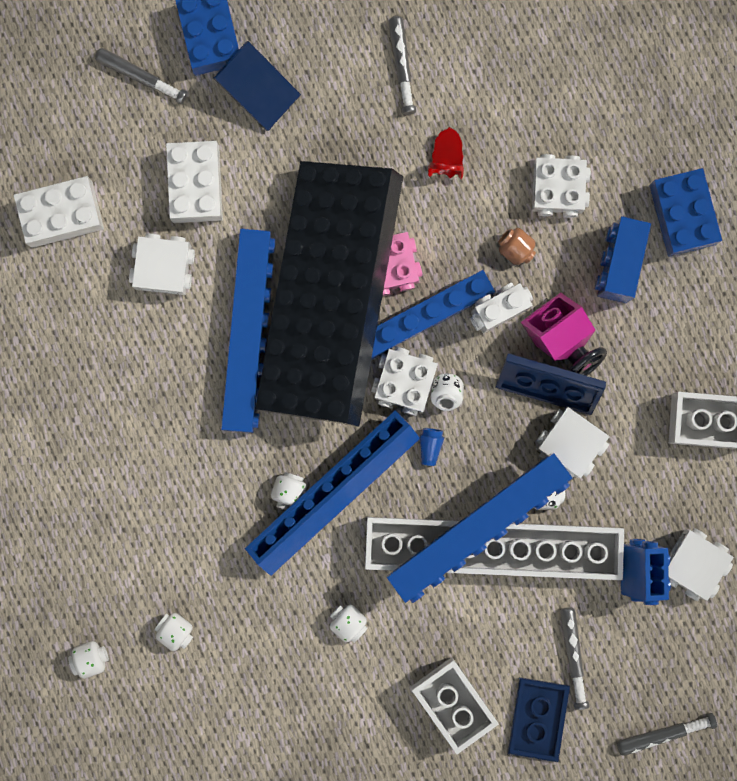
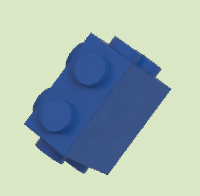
[621,539,671,605]

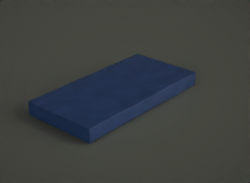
[495,354,606,415]

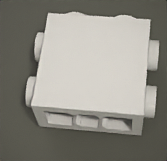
[532,154,591,218]
[129,234,195,295]
[470,283,533,334]
[371,347,438,416]
[536,407,610,479]
[669,528,734,602]

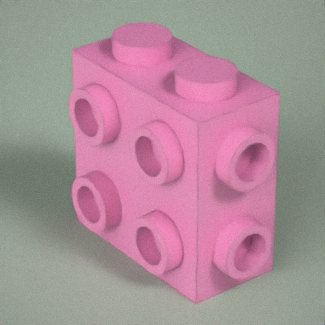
[382,232,422,297]

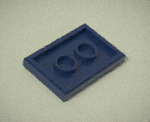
[213,41,301,131]
[507,677,570,762]

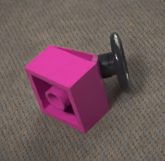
[521,293,607,376]

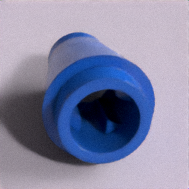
[420,428,445,466]

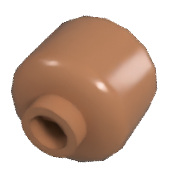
[498,228,536,265]

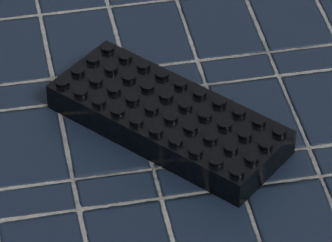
[255,161,404,427]

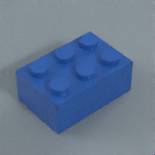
[175,0,239,76]
[649,168,722,257]
[594,216,651,303]

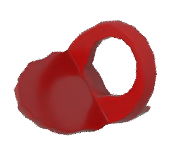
[428,127,464,179]

